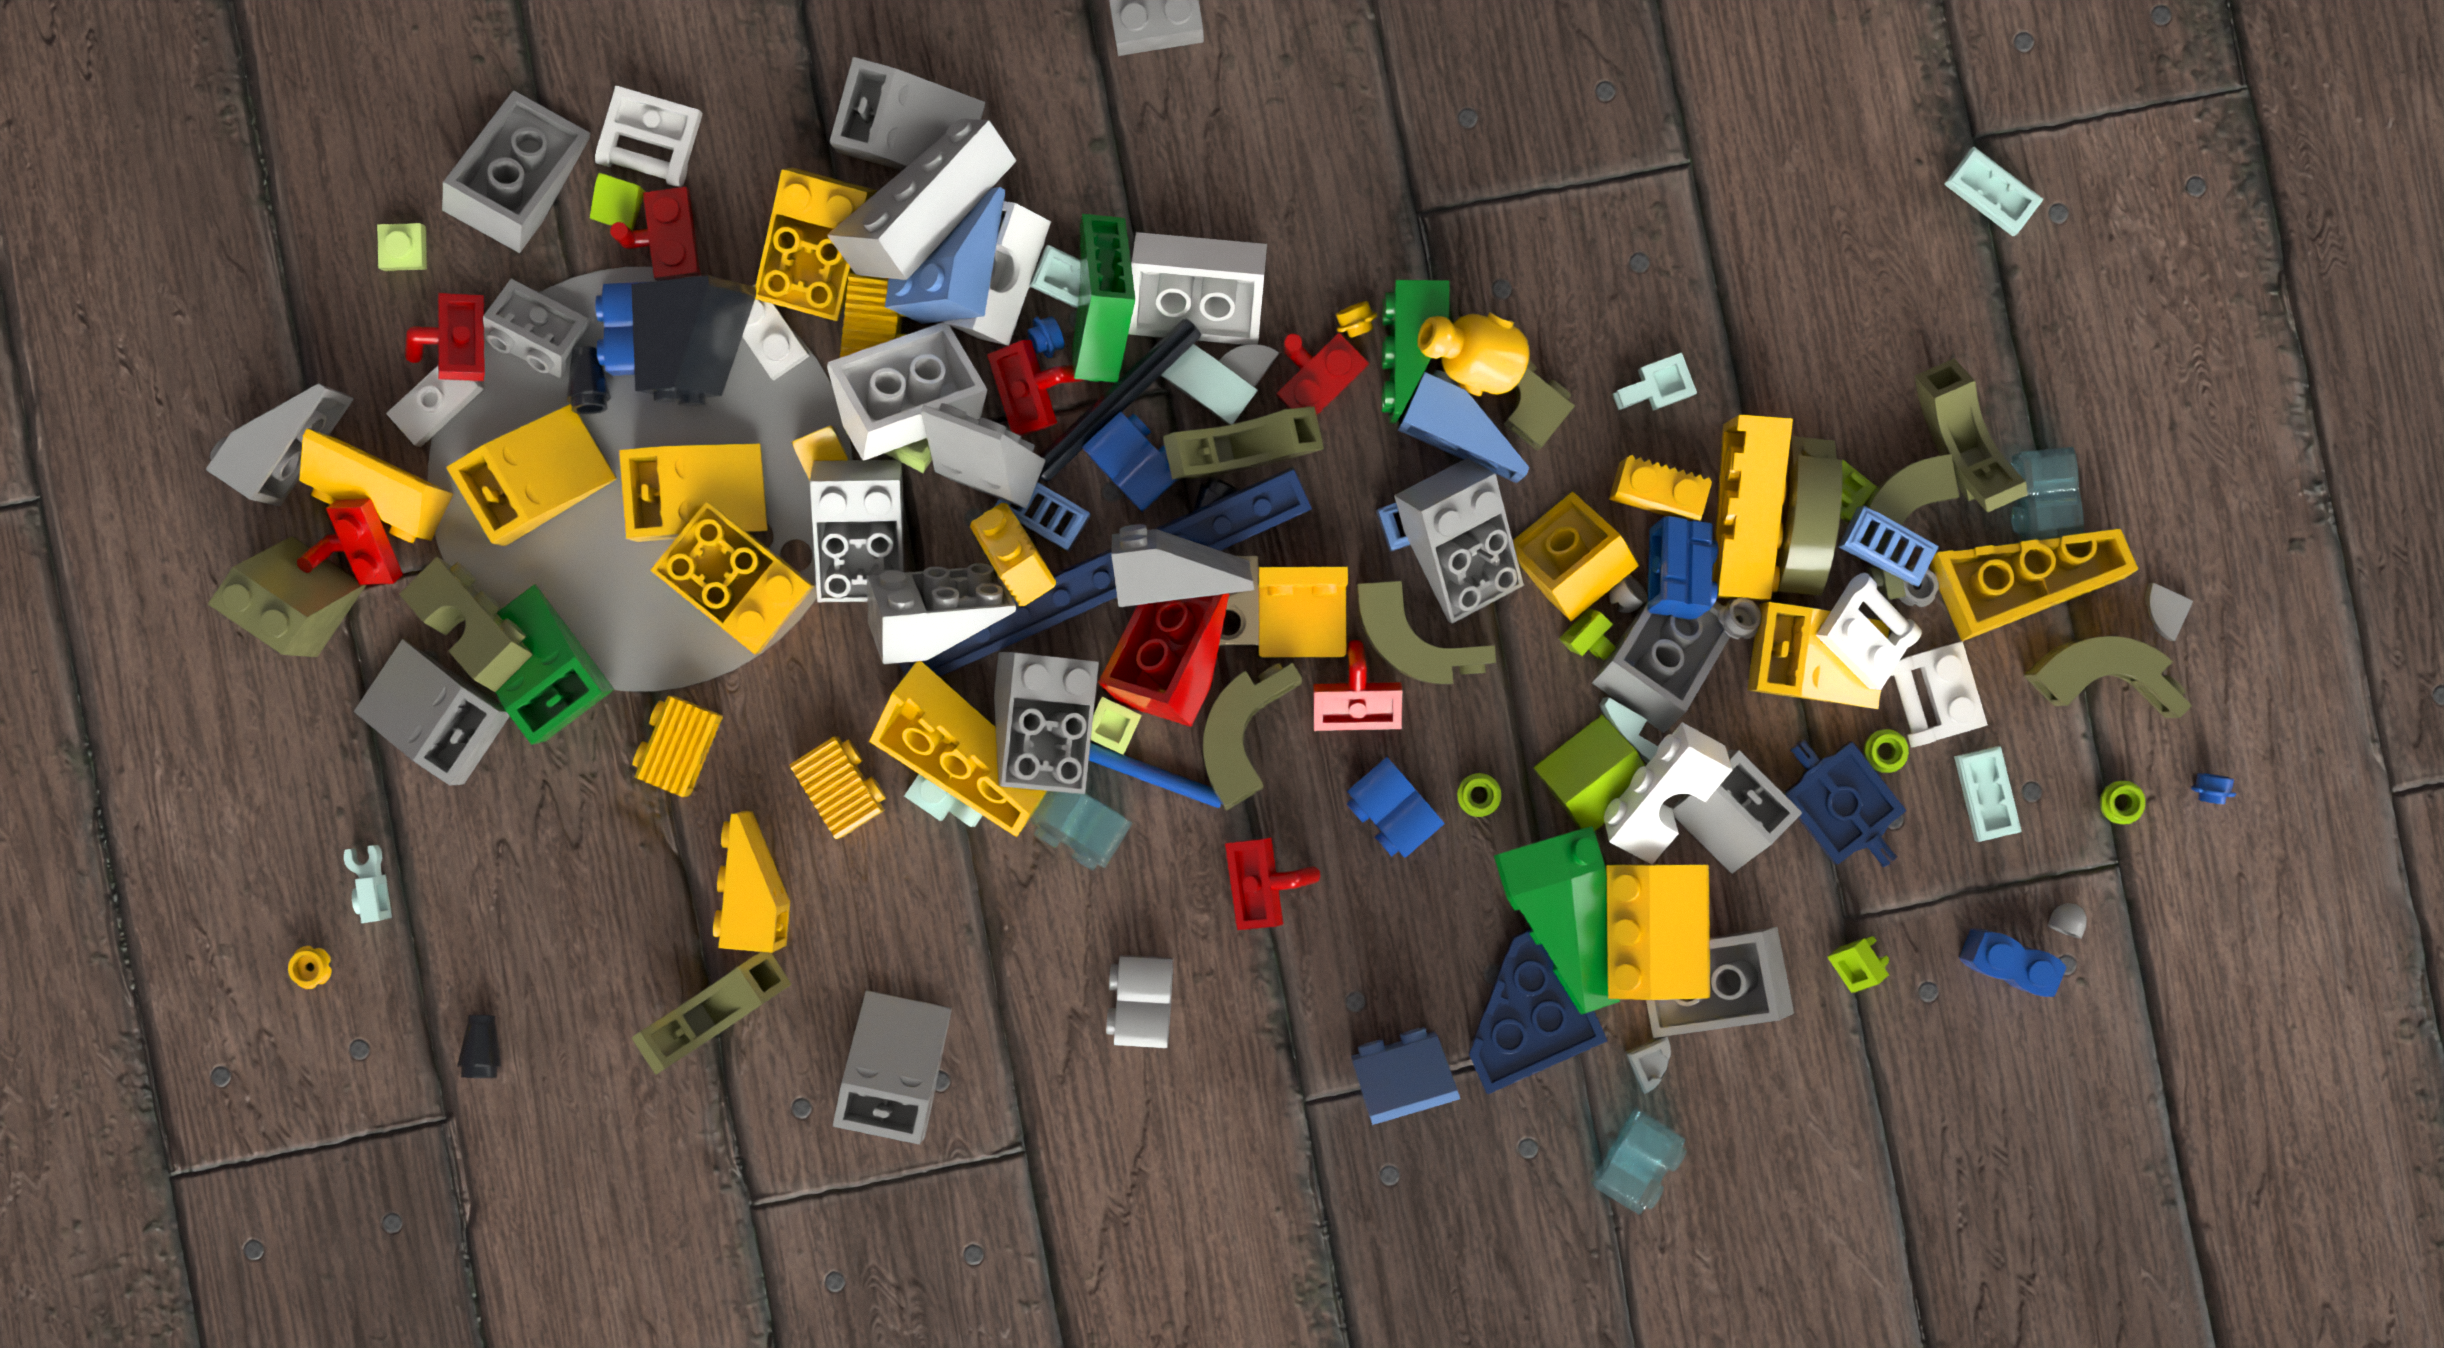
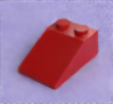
[1098,593,1230,727]

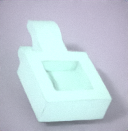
[1612,352,1697,411]
[904,774,983,827]
[344,845,392,923]

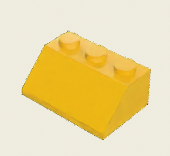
[299,428,453,543]
[1607,864,1710,1000]

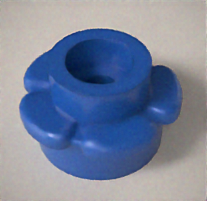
[1028,316,1064,358]
[2191,773,2236,804]

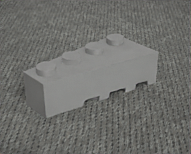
[827,118,1016,280]

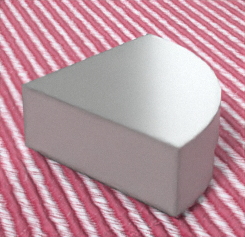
[1219,344,1279,388]
[2145,583,2193,641]
[1625,1036,1671,1094]

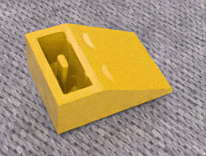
[755,168,877,321]
[446,404,617,546]
[619,443,768,542]
[650,501,815,655]
[1747,602,1889,709]
[713,811,790,953]

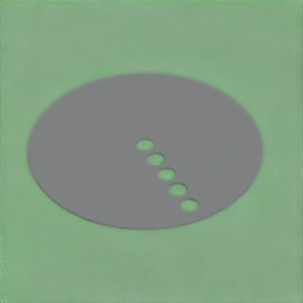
[428,267,853,691]

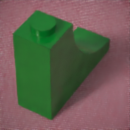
[1071,214,1136,382]

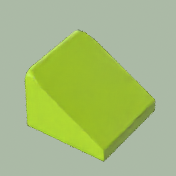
[590,173,646,231]

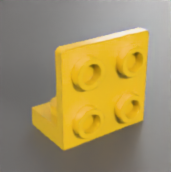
[1258,567,1348,658]

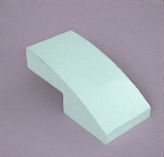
[1161,344,1258,425]
[1599,697,1658,763]

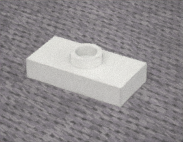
[386,366,484,447]

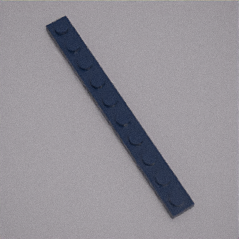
[899,466,1312,677]

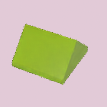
[1532,715,1646,831]

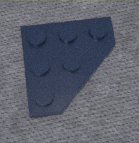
[1468,928,1608,1095]

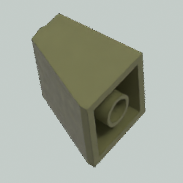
[208,536,366,657]

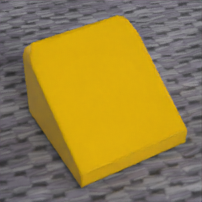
[791,425,849,481]

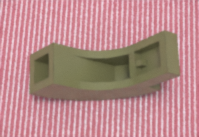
[1914,358,2028,512]
[1163,406,1324,480]
[1776,436,1842,596]
[1852,454,1959,600]
[1356,581,1496,684]
[2023,636,2192,718]
[1203,663,1302,811]
[632,952,792,1075]

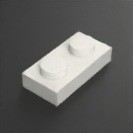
[742,284,809,380]

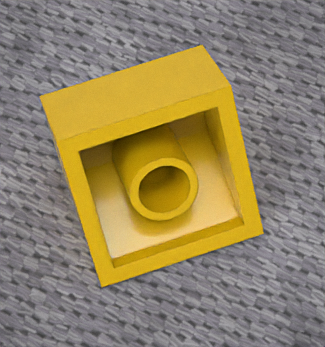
[1513,491,1639,621]

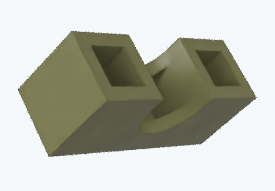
[1436,360,1575,451]
[399,557,533,692]

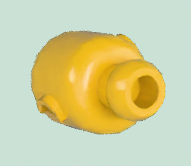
[1417,312,1530,397]

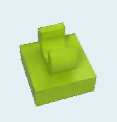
[1840,460,1877,522]
[1559,608,1616,661]
[1827,936,1889,993]

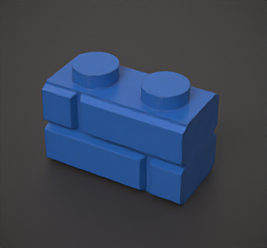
[1647,516,1719,620]

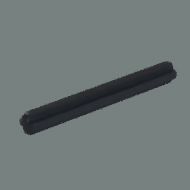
[1039,318,1201,481]

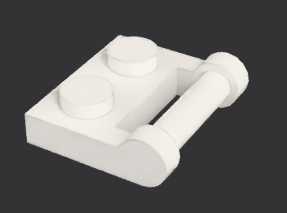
[595,86,702,187]
[1816,573,1922,690]
[1890,641,1988,747]

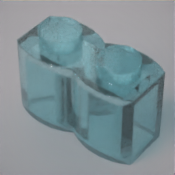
[2010,447,2084,541]
[1030,791,1134,871]
[1591,1107,1687,1215]

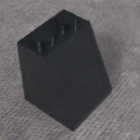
[631,275,756,406]

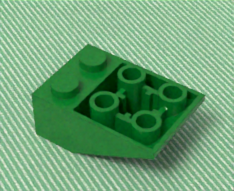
[1381,280,1449,424]
[495,584,615,745]

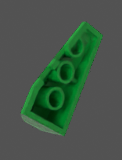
[1494,826,1620,1014]

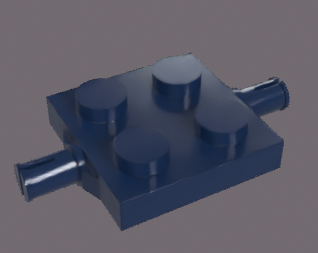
[1783,739,1907,868]

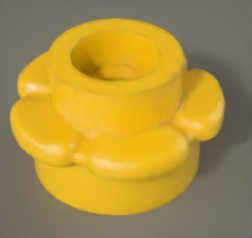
[1336,301,1377,338]
[288,946,332,989]

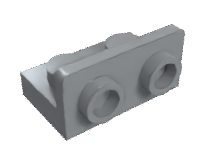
[483,279,589,378]

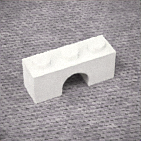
[944,201,1051,346]
[1604,722,1732,864]

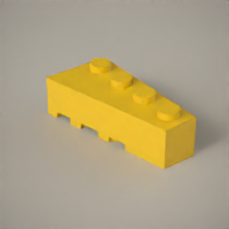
[1712,415,1793,601]
[1929,529,2138,641]
[869,661,1047,837]

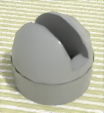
[1609,575,1648,613]
[2047,903,2087,939]

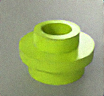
[1863,729,1909,773]
[1457,773,1501,817]
[2100,781,2146,824]

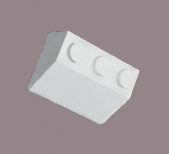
[1128,232,1267,345]
[827,322,987,461]

